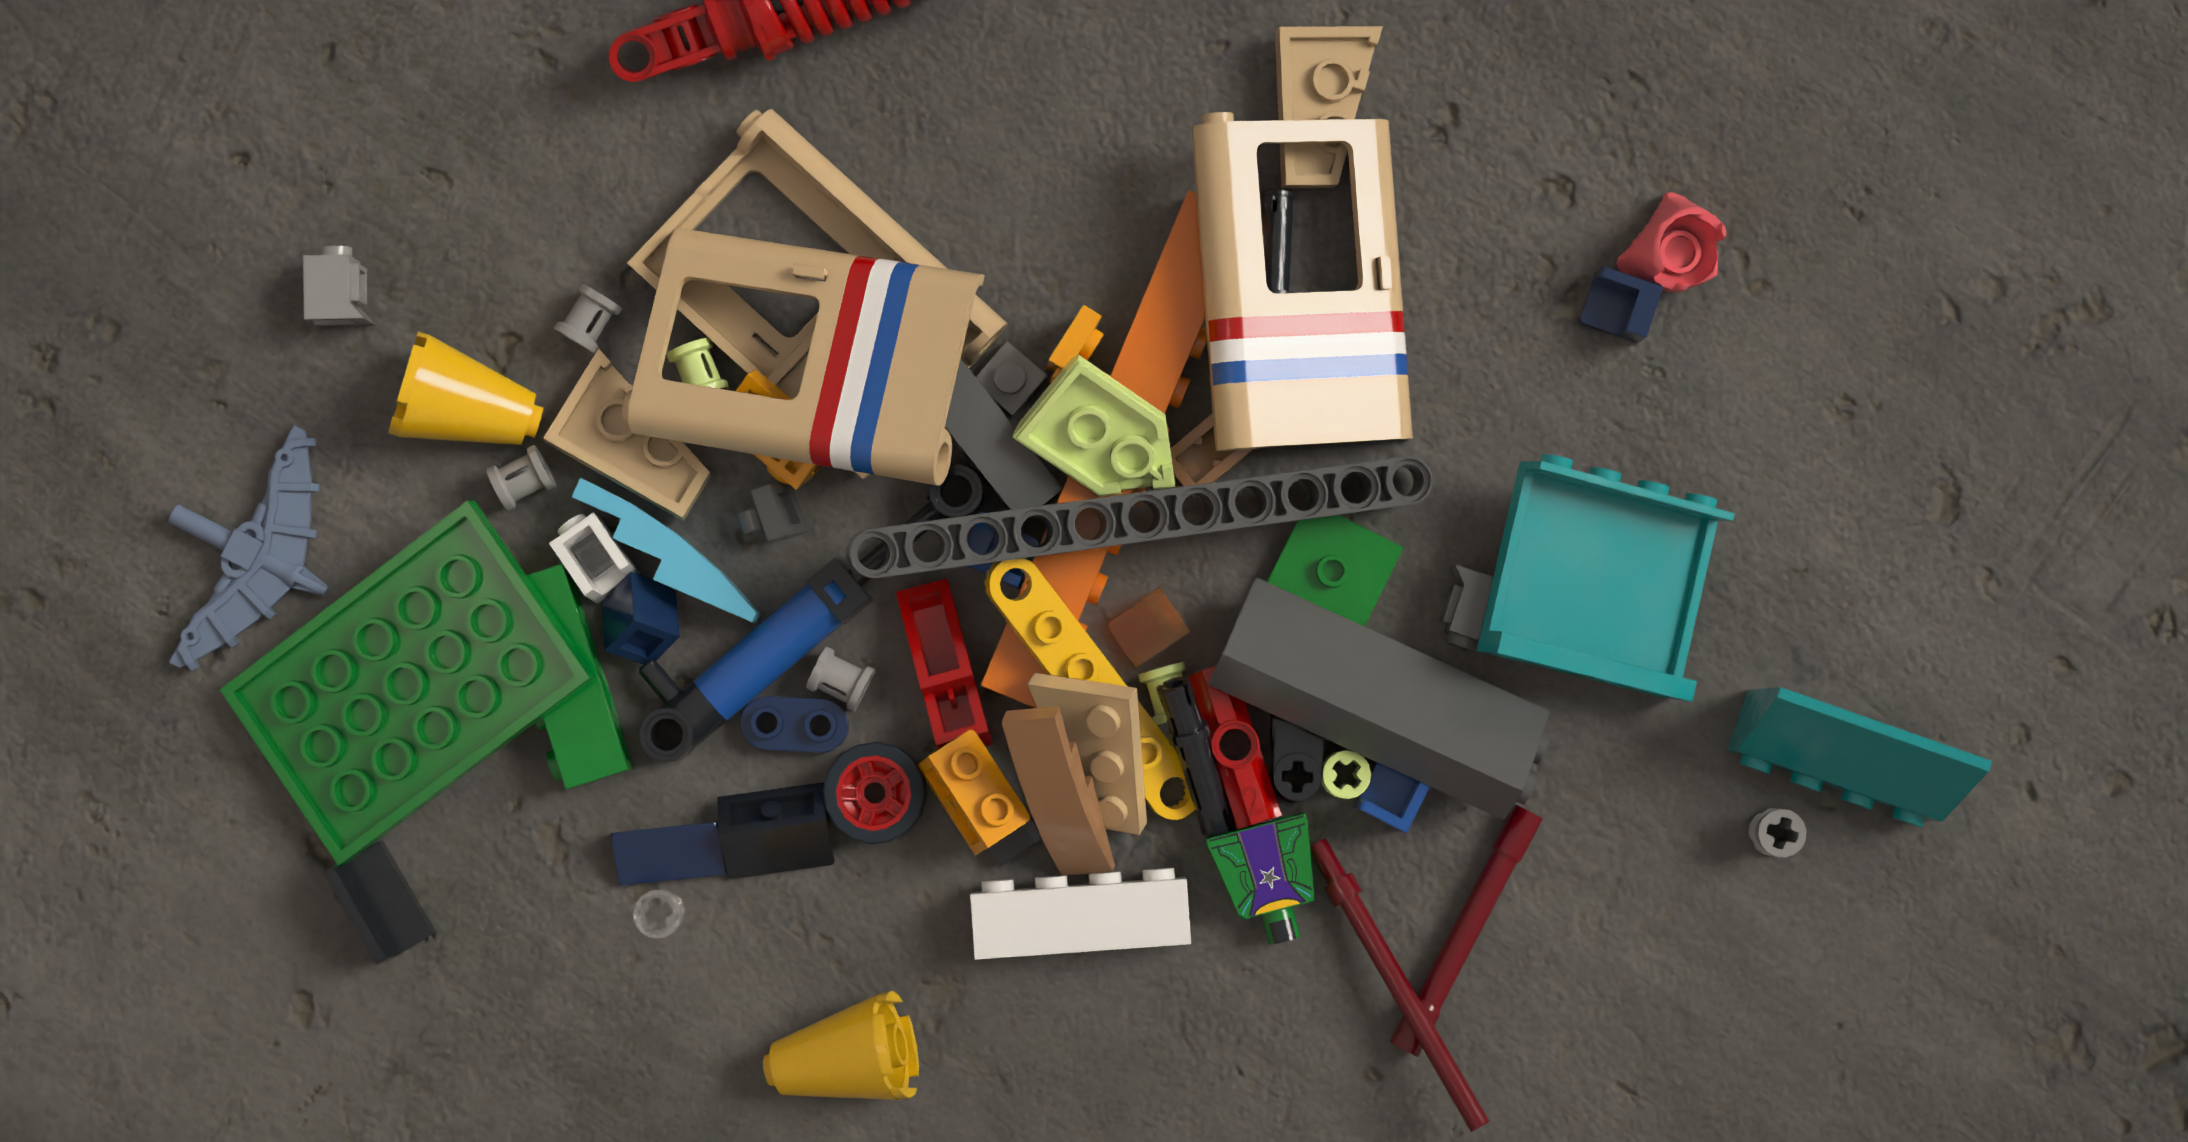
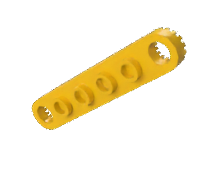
[984,558,1195,820]

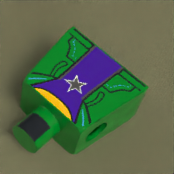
[1204,812,1314,945]

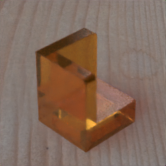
[1108,587,1190,669]

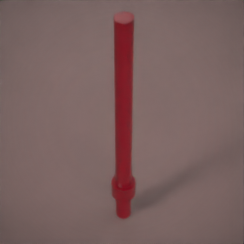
[1310,838,1490,1132]

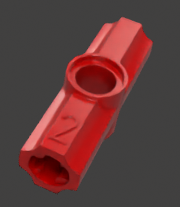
[1188,666,1282,830]

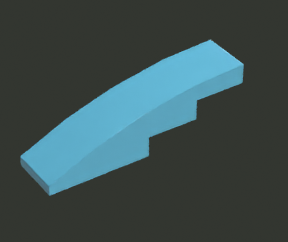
[572,478,761,624]

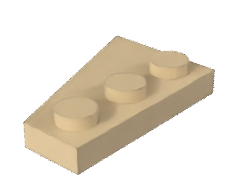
[1275,26,1383,189]
[543,348,711,522]
[1027,673,1147,835]

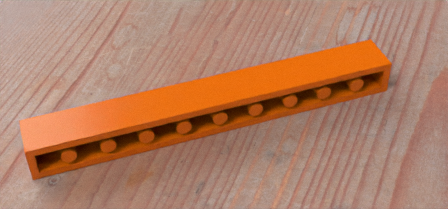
[981,190,1207,708]

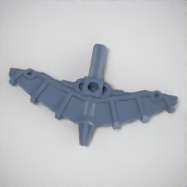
[168,425,329,671]

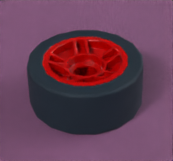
[823,742,927,844]

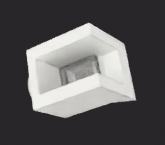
[549,513,641,604]

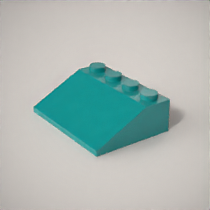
[1727,687,1992,828]

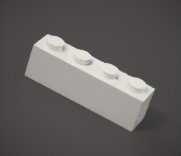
[970,868,1191,960]

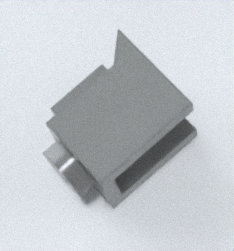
[303,246,376,326]

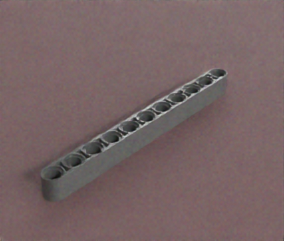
[845,456,1433,578]

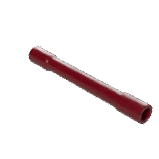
[1390,804,1543,1057]

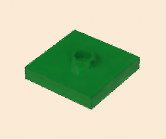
[1267,500,1404,627]

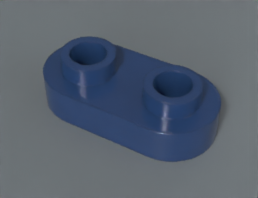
[741,696,849,753]

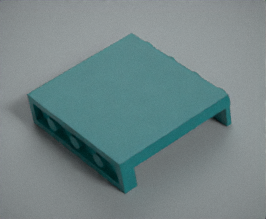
[1476,453,1735,702]

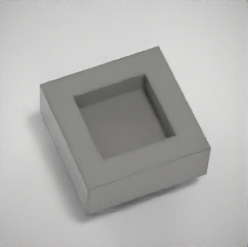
[976,341,1048,417]

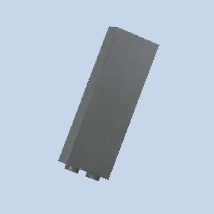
[1207,577,1551,820]

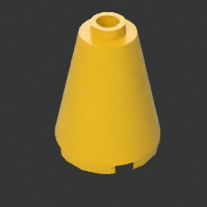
[388,332,544,445]
[763,991,919,1100]

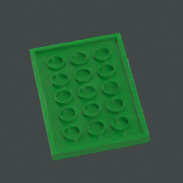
[220,501,596,866]

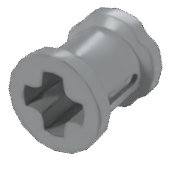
[554,283,623,354]
[486,445,557,511]
[806,646,875,712]
[1748,808,1807,858]

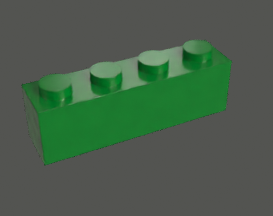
[527,564,635,789]

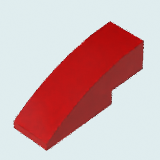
[896,578,993,750]

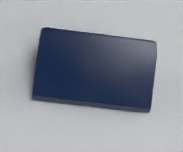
[611,821,727,886]

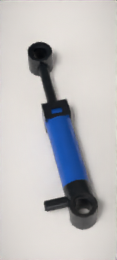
[639,465,985,762]

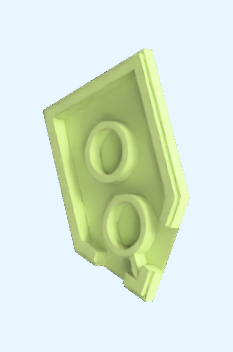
[1013,355,1175,497]

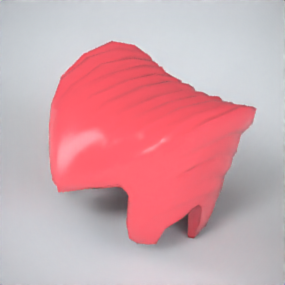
[1616,192,1727,293]

